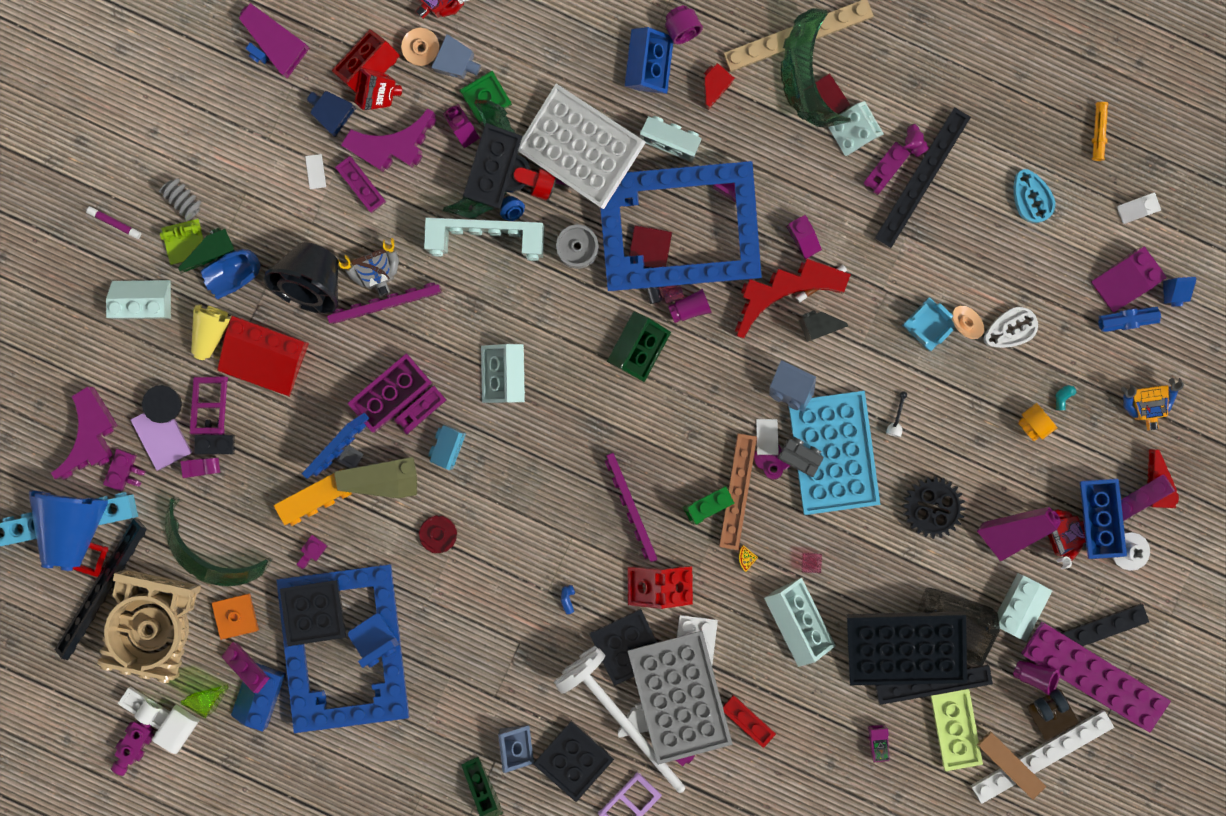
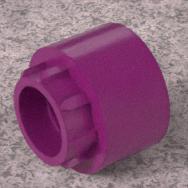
[665,5,703,45]

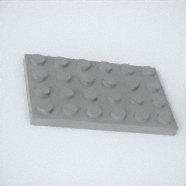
[628,631,733,765]

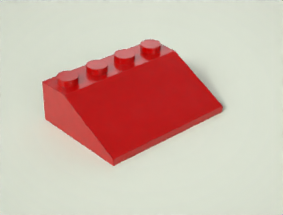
[217,316,309,397]

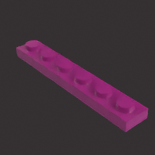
[327,282,442,324]
[604,452,658,562]

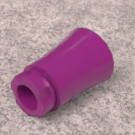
[668,288,712,323]
[1014,661,1060,695]

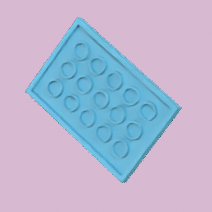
[788,391,881,515]

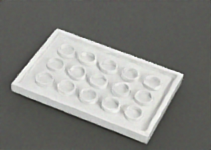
[518,84,646,209]

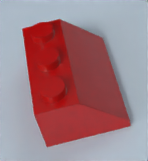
[332,29,400,93]

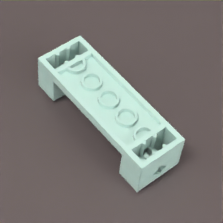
[424,218,544,261]

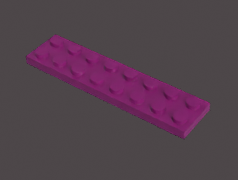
[1021,621,1171,733]

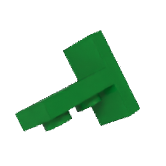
[683,486,735,525]

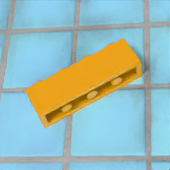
[274,468,352,527]

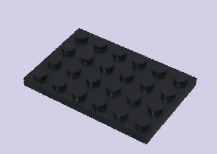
[847,611,967,686]

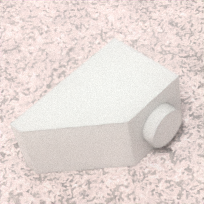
[618,702,649,738]

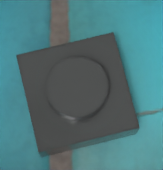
[338,445,364,469]

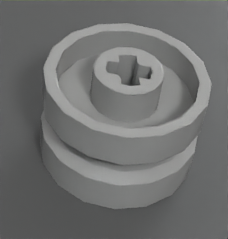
[556,224,599,269]

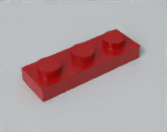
[723,694,776,748]

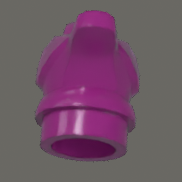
[903,124,929,157]

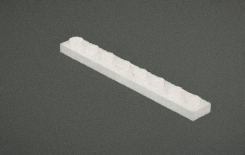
[970,710,1114,804]

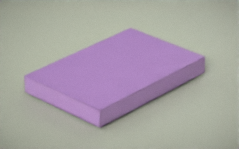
[131,413,192,471]

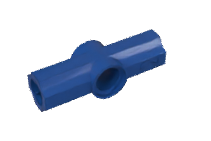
[1098,307,1161,332]

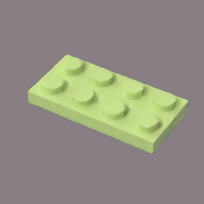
[930,689,983,771]

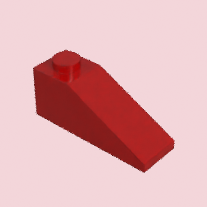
[1147,449,1179,508]

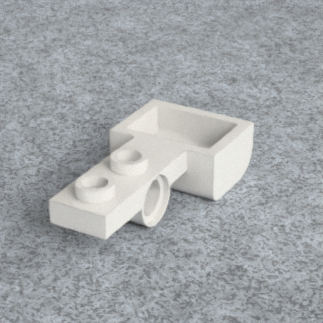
[118,686,200,754]

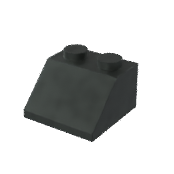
[799,310,848,342]

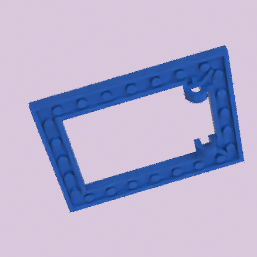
[600,161,762,291]
[276,565,410,733]

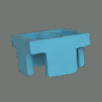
[902,297,955,352]

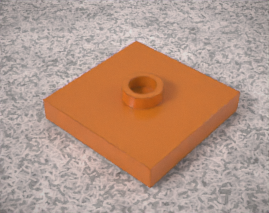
[212,593,259,640]

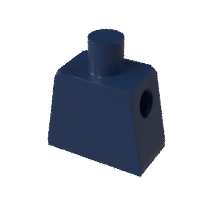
[307,91,356,137]

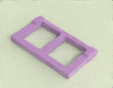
[598,771,662,816]

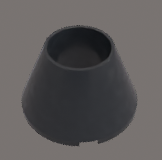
[263,242,338,314]

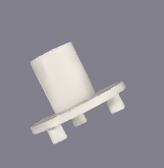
[1113,532,1150,571]

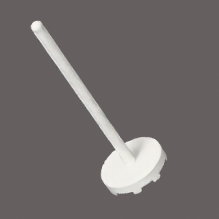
[554,646,685,793]

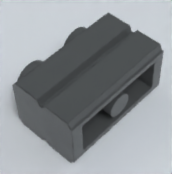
[778,437,824,477]

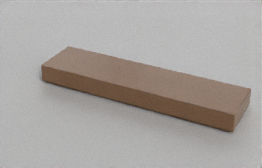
[977,731,1047,800]

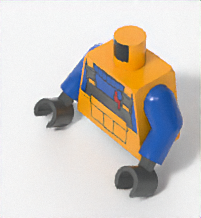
[1121,378,1184,430]

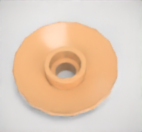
[401,28,440,66]
[952,306,984,339]

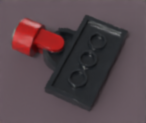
[462,123,557,210]

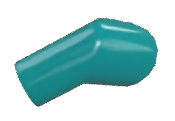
[1056,385,1076,410]

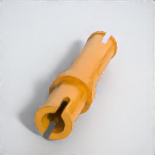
[1092,102,1109,161]

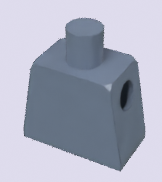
[432,34,481,79]

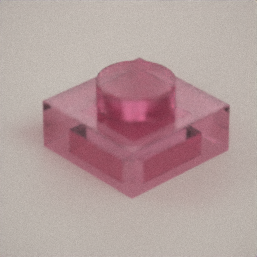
[661,285,684,303]
[801,553,822,573]

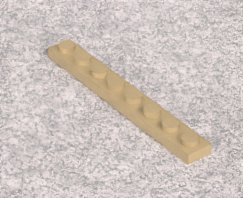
[723,0,874,72]

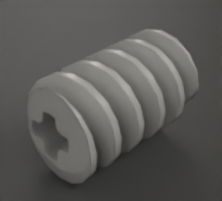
[159,178,202,221]

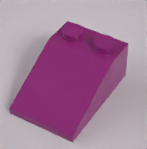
[1091,246,1167,313]

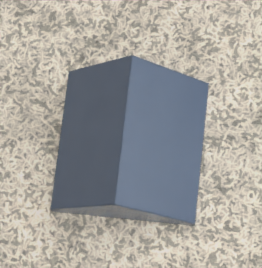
[498,725,534,773]

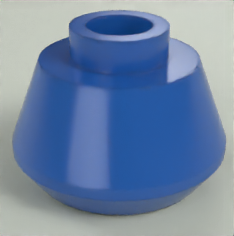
[500,196,525,221]

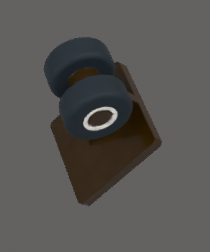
[1027,689,1078,740]

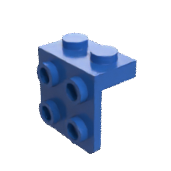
[348,613,400,668]

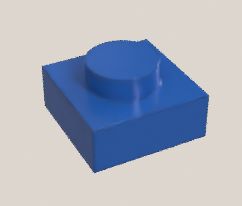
[246,43,269,64]

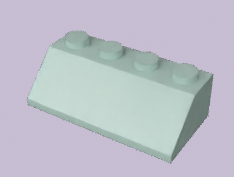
[764,578,835,667]

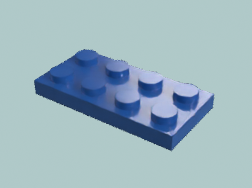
[302,413,369,479]

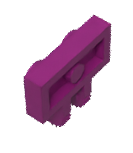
[103,449,146,491]

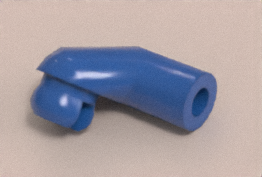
[561,585,575,615]

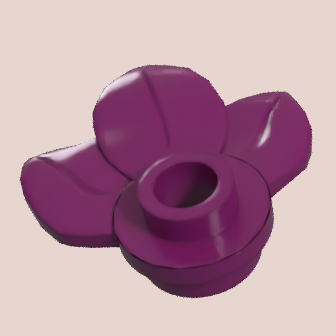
[754,445,790,480]

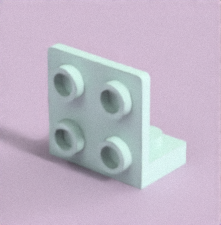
[827,101,884,156]

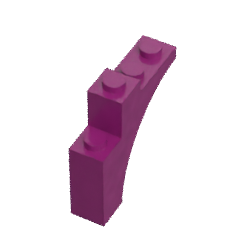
[341,108,436,172]
[51,387,118,480]

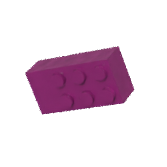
[347,353,433,433]

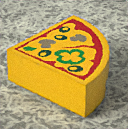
[739,545,758,572]

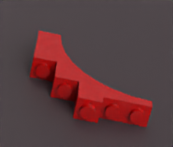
[735,259,851,339]

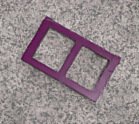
[190,376,228,435]

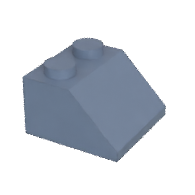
[769,360,816,412]

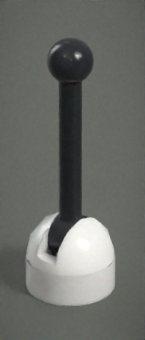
[886,391,907,437]

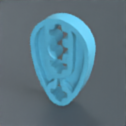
[1013,169,1056,223]

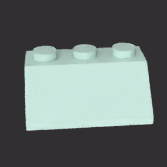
[640,116,702,162]
[106,280,171,319]
[481,344,525,403]
[992,573,1052,641]

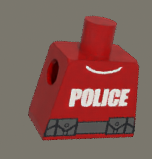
[354,68,402,110]

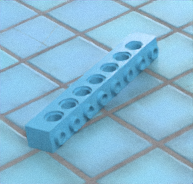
[0,492,138,546]

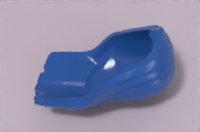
[201,249,261,300]

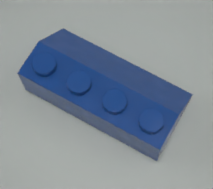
[1080,479,1127,559]

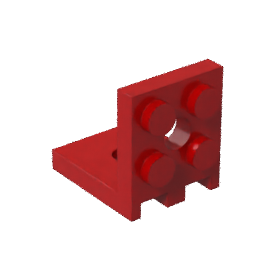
[628,566,693,609]

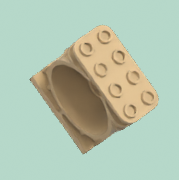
[97,569,201,683]

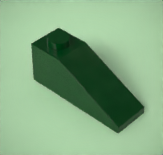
[178,228,235,274]
[461,757,504,816]

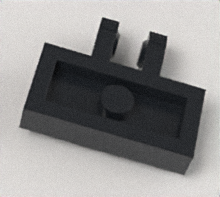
[194,420,235,454]

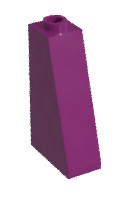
[239,3,310,79]
[977,506,1061,562]

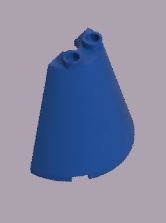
[29,490,108,571]

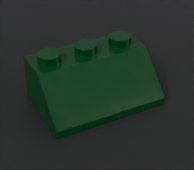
[607,311,671,382]

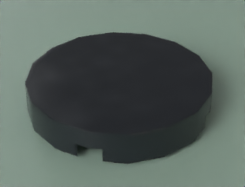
[142,385,182,423]

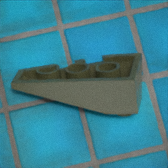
[334,457,417,499]

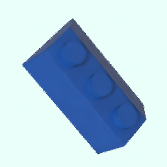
[625,27,673,94]
[231,663,286,732]

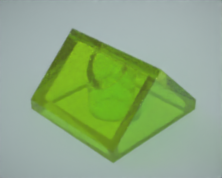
[181,684,229,718]

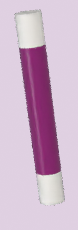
[86,206,141,239]

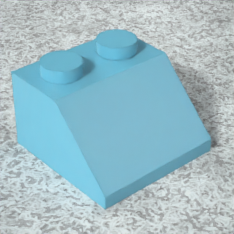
[428,425,466,470]

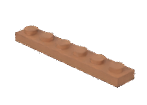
[719,433,757,550]

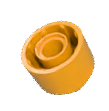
[1018,402,1058,441]

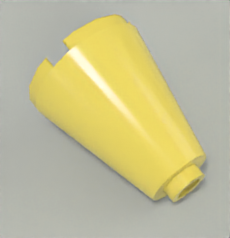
[191,305,232,360]

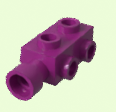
[110,720,154,776]

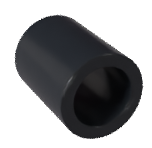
[645,287,663,304]

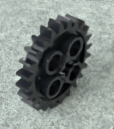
[902,476,966,539]

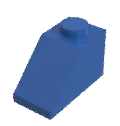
[1163,277,1196,307]

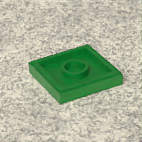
[460,71,512,124]

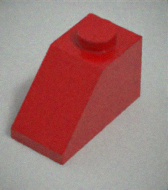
[704,63,735,110]

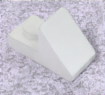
[1116,192,1161,224]

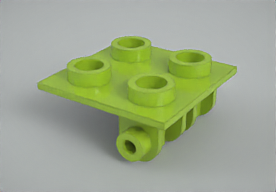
[160,219,204,265]

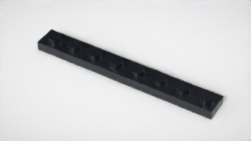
[874,107,971,249]
[54,519,147,660]

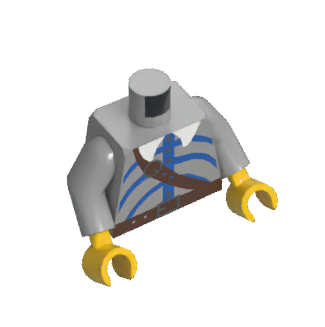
[338,238,399,297]

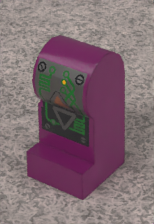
[868,724,889,763]

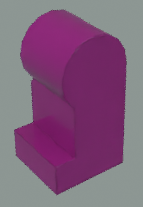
[181,457,220,478]

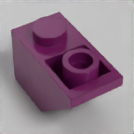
[443,104,480,148]

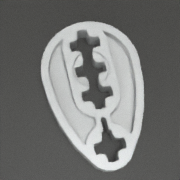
[983,307,1038,348]

